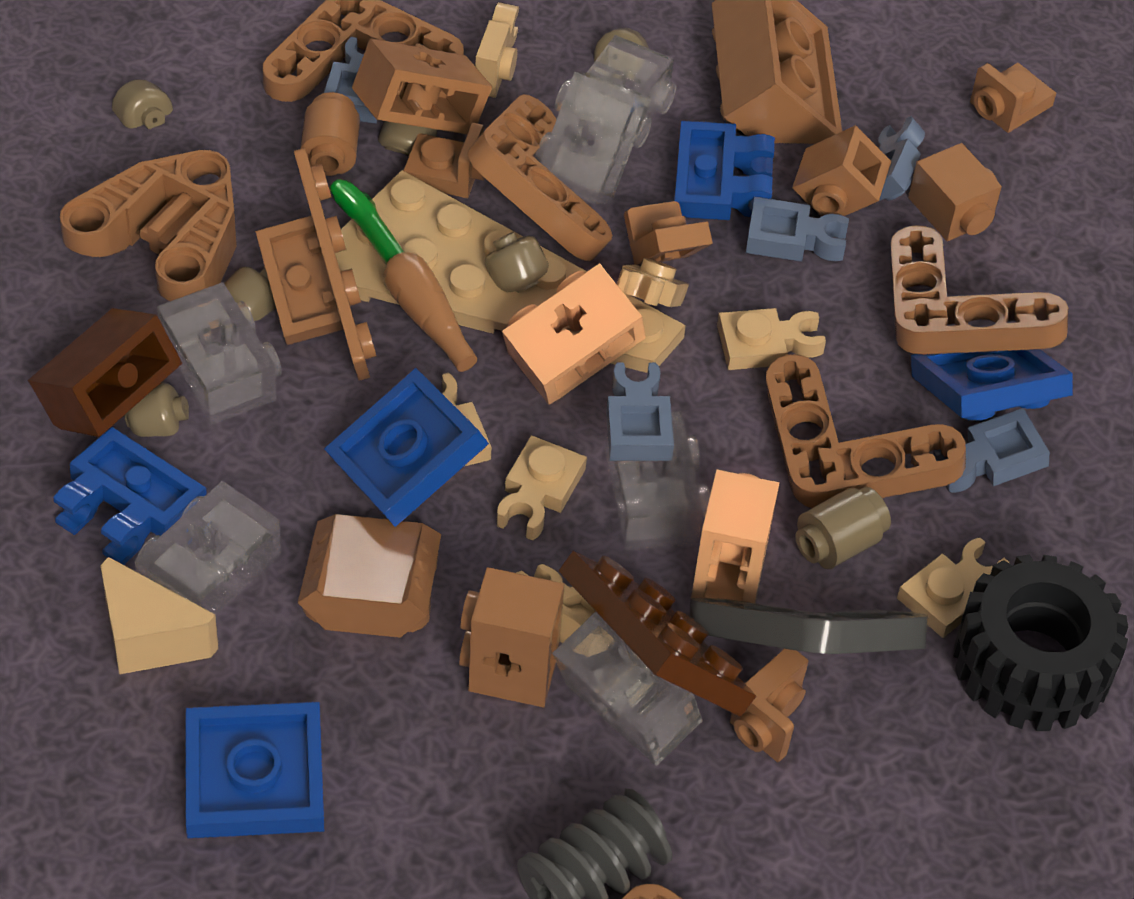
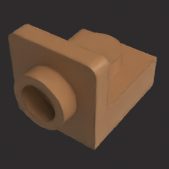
[970,63,1056,133]
[403,123,485,198]
[624,201,713,266]
[729,649,809,762]

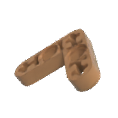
[263,0,464,102]
[467,94,612,261]
[891,225,1069,355]
[766,354,966,508]

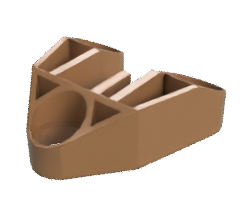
[60,150,237,306]

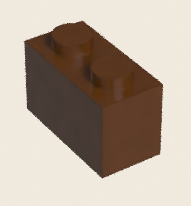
[28,308,183,437]

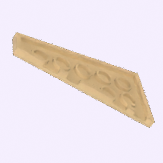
[335,170,686,373]

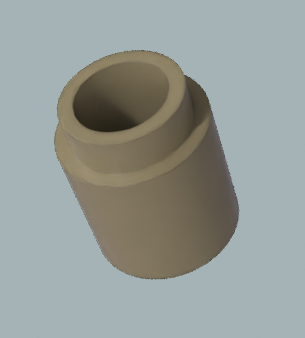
[795,487,891,569]

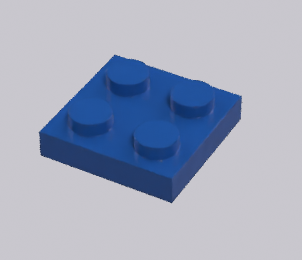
[911,349,1073,420]
[324,368,489,527]
[186,702,324,839]

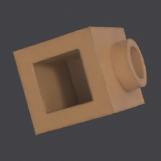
[792,125,891,216]
[908,143,1002,241]

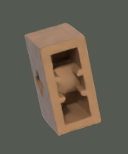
[352,38,493,135]
[459,567,565,708]

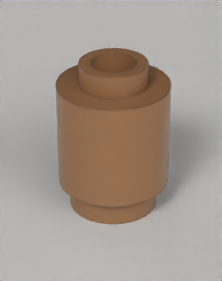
[300,92,360,176]

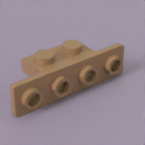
[255,148,376,380]

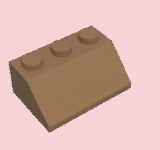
[712,0,842,144]

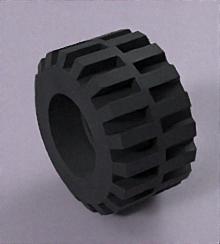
[953,554,1128,731]

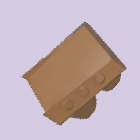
[298,514,441,638]

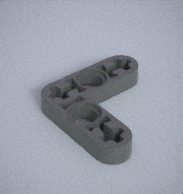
[689,598,928,654]

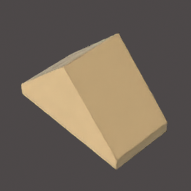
[101,557,218,674]

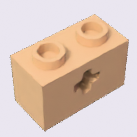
[502,263,645,404]
[691,469,779,603]

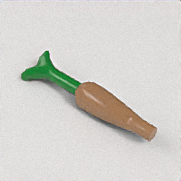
[329,179,478,372]

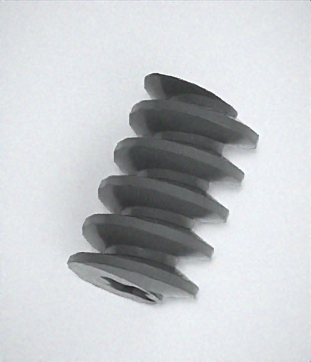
[517,788,672,899]

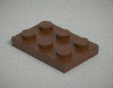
[559,550,756,717]

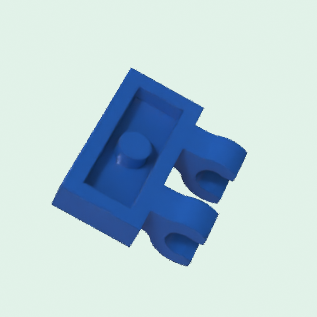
[675,121,775,220]
[53,427,207,565]

